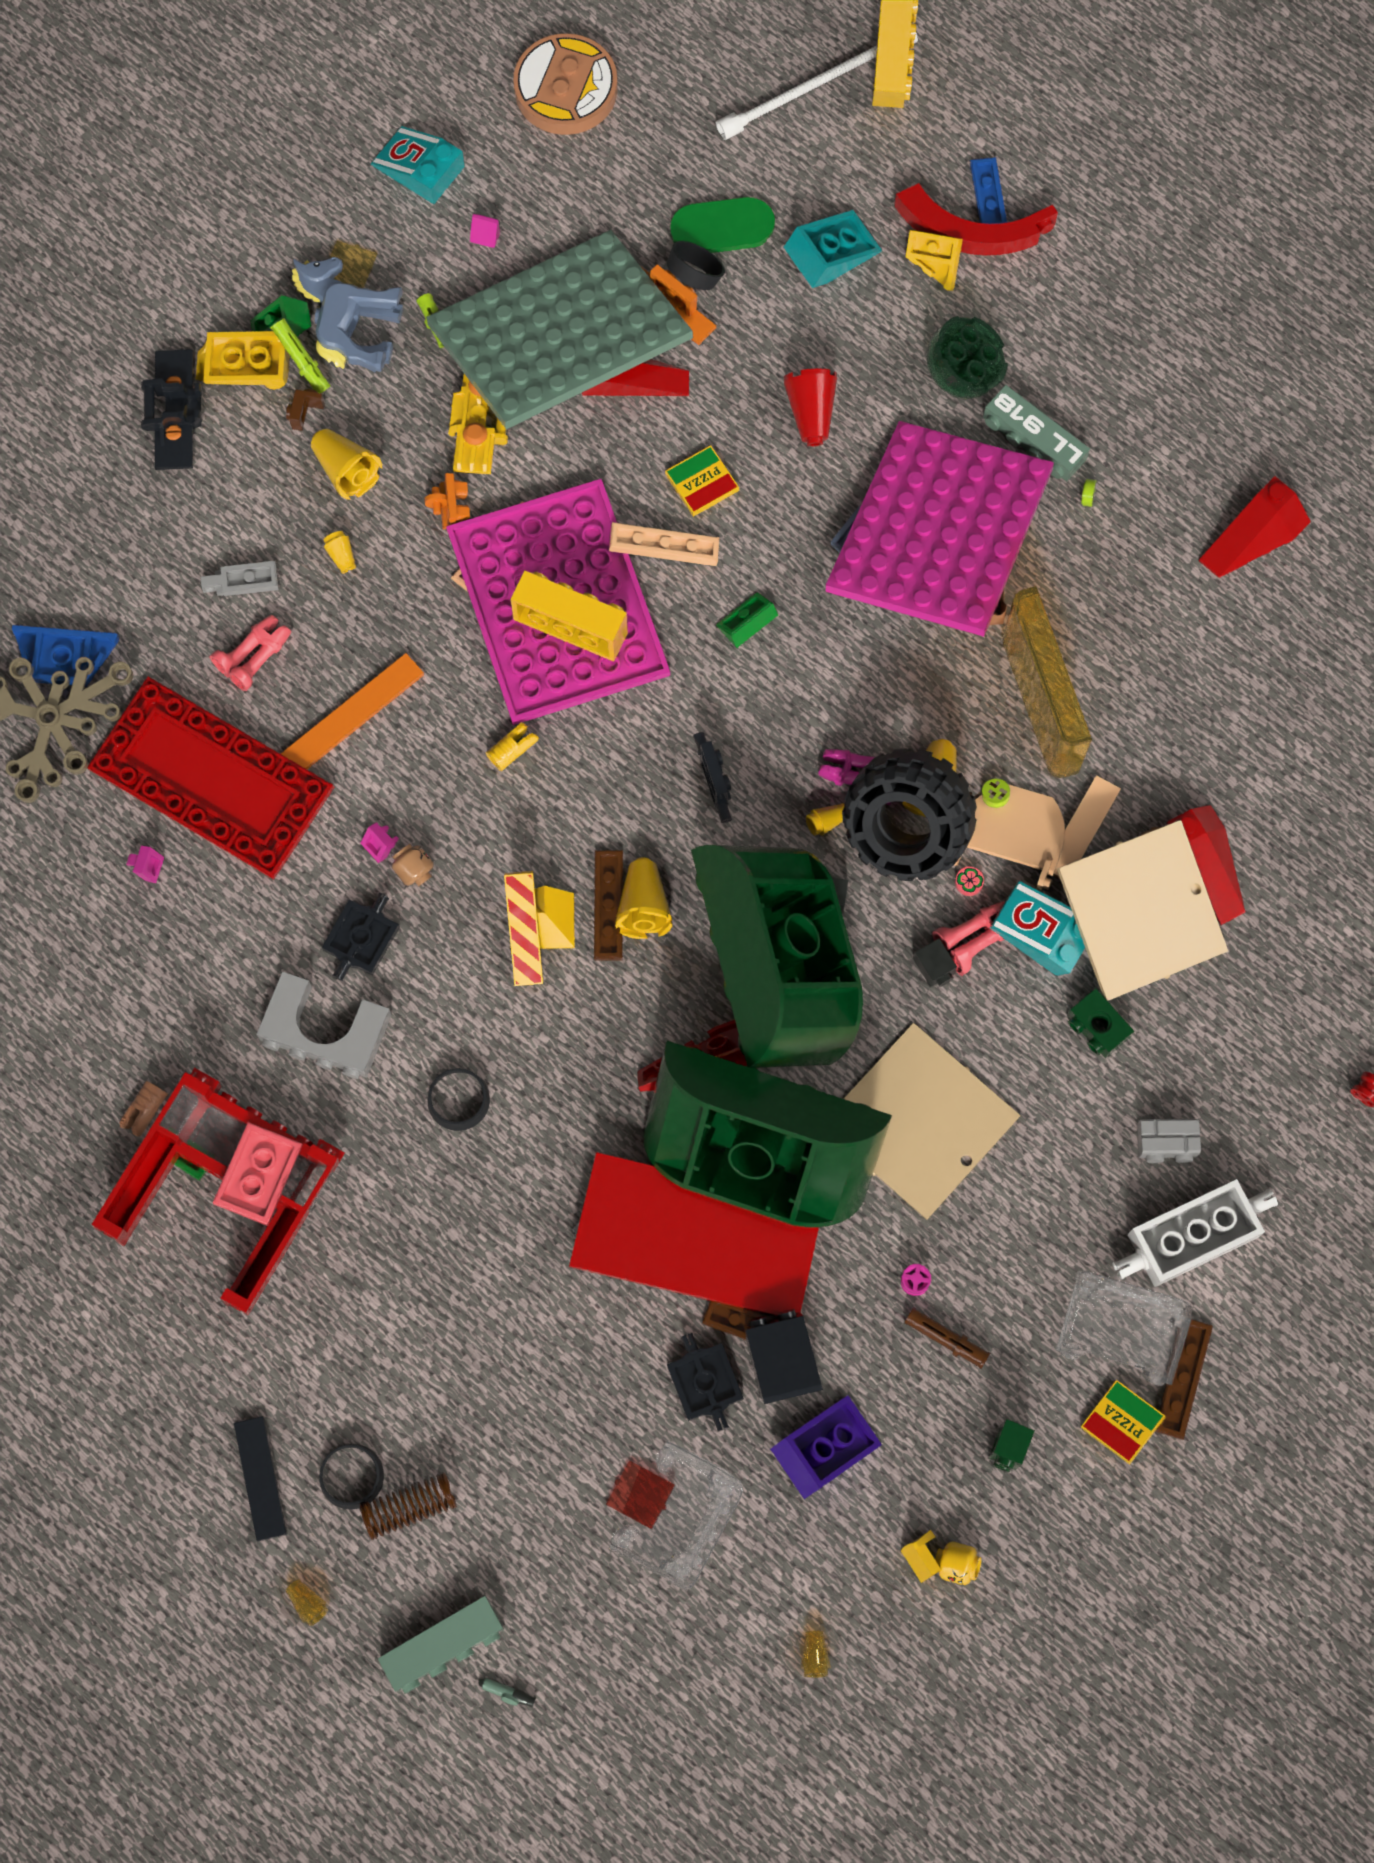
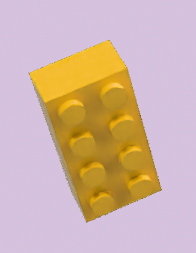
[872,0,918,108]
[511,571,628,662]

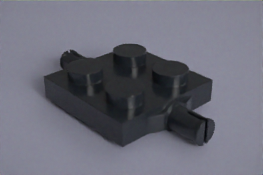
[693,732,732,823]
[322,893,400,982]
[667,1333,744,1432]

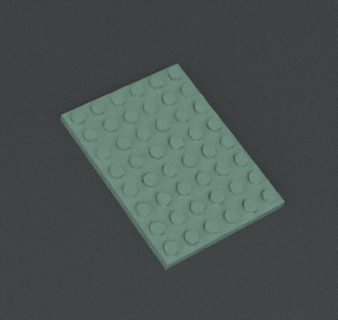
[427,230,693,429]

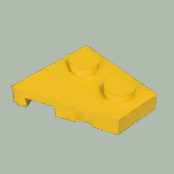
[906,230,963,291]

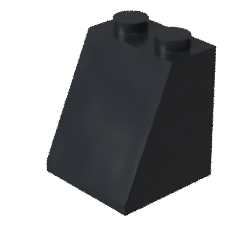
[743,1309,823,1404]

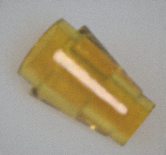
[285,1580,328,1626]
[801,1631,831,1678]

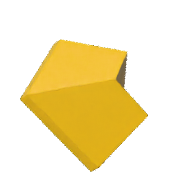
[535,885,575,949]

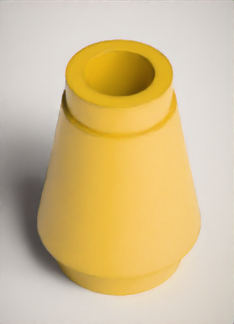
[323,531,356,574]
[806,803,845,836]

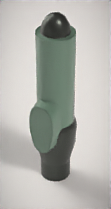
[478,1678,536,1708]

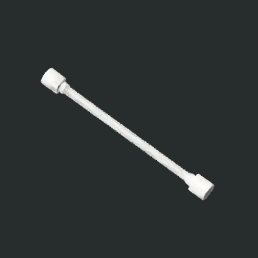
[716,34,918,140]

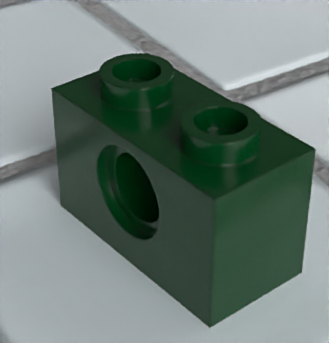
[1067,989,1134,1059]
[988,1419,1035,1472]

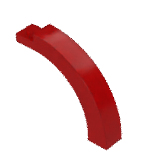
[895,183,1058,256]

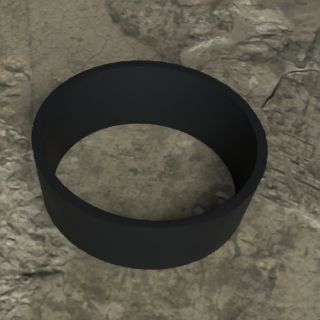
[667,241,725,290]
[427,1068,490,1131]
[319,1444,384,1510]

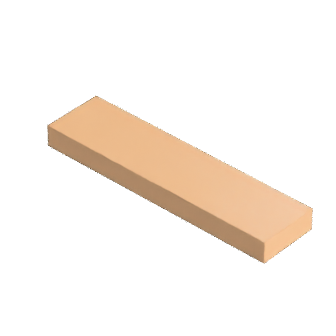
[609,522,719,566]
[1053,775,1121,880]

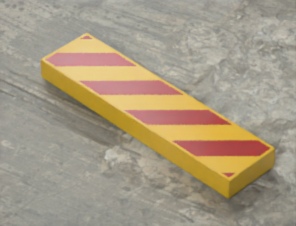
[504,871,543,986]

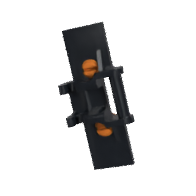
[141,349,202,470]

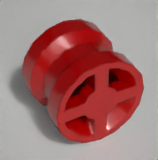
[1350,1071,1374,1108]

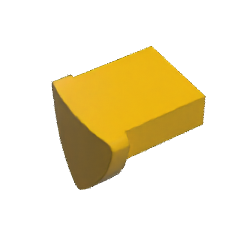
[901,1530,941,1583]

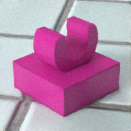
[360,823,399,863]
[126,846,164,883]

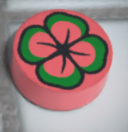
[955,867,984,896]

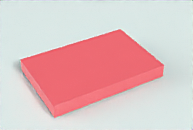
[213,1122,303,1226]

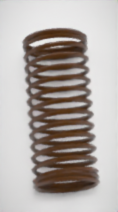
[359,1472,457,1540]

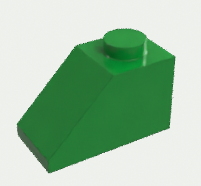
[250,295,312,337]

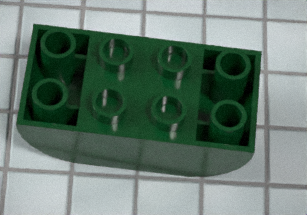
[691,845,863,1068]
[643,1040,892,1227]

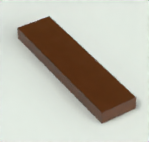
[594,850,623,961]
[1155,1317,1213,1440]

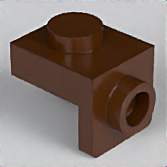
[286,389,325,431]

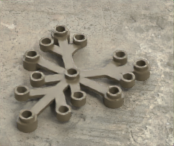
[0,657,133,803]

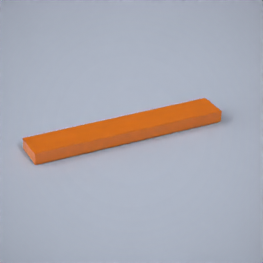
[281,653,424,769]

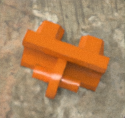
[424,473,470,529]

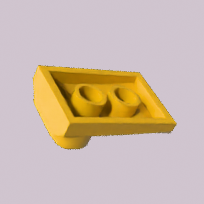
[195,331,290,390]

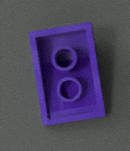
[770,1395,882,1499]

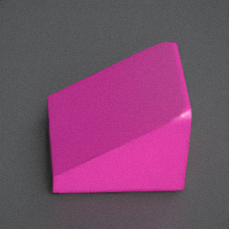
[470,214,500,248]

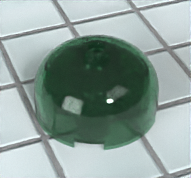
[926,316,1008,399]

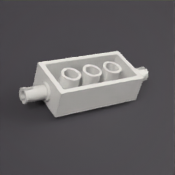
[1113,1179,1278,1287]

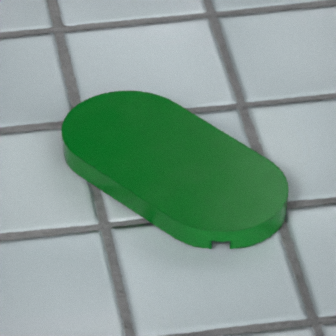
[670,197,775,253]

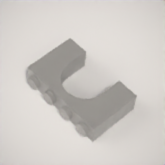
[257,971,392,1079]

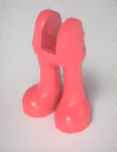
[209,615,291,691]
[932,901,1005,976]

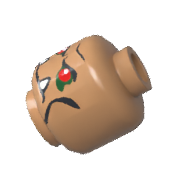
[392,844,434,887]

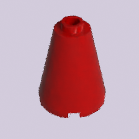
[784,368,837,447]

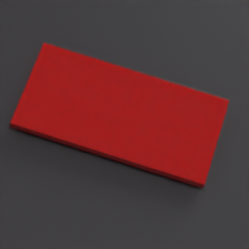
[87,676,335,880]
[569,1152,819,1317]

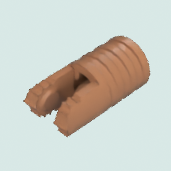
[119,1081,168,1137]

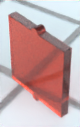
[606,1460,675,1529]

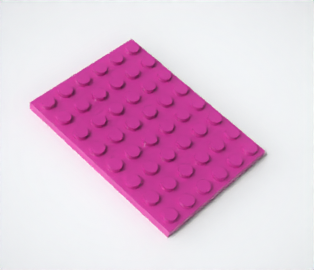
[826,421,1054,637]
[446,479,670,725]

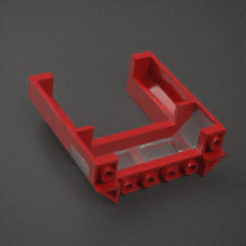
[91,1067,345,1316]

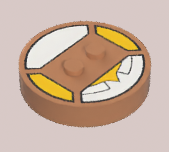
[513,34,618,135]

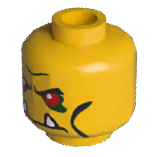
[935,1541,982,1585]

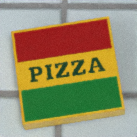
[665,445,739,517]
[1081,1380,1165,1465]

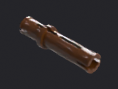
[904,1307,991,1369]

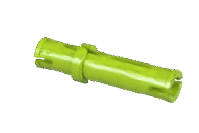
[270,318,331,393]

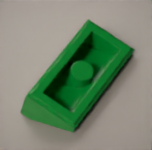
[716,592,778,648]

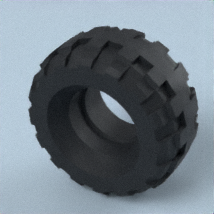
[842,748,977,881]

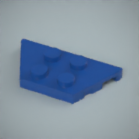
[12,625,120,687]

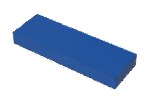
[970,157,1007,224]

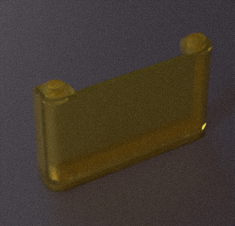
[1002,586,1092,778]

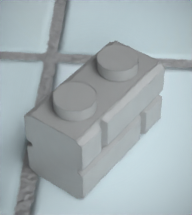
[1137,1119,1201,1163]

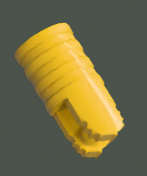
[485,722,539,771]

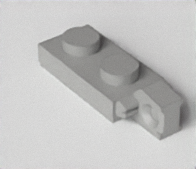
[201,561,279,596]

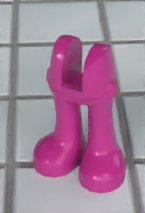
[818,749,891,806]

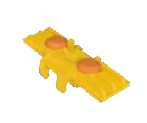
[448,374,508,474]

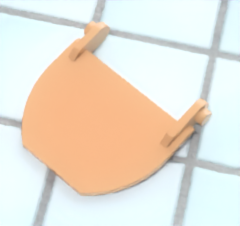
[954,784,1065,892]

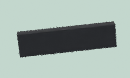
[234,1416,287,1542]

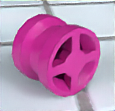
[901,1264,931,1296]

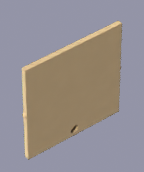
[1057,820,1228,1001]
[844,1023,1021,1220]

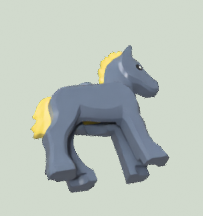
[292,257,403,373]

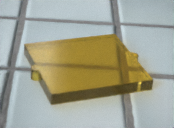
[329,241,378,288]

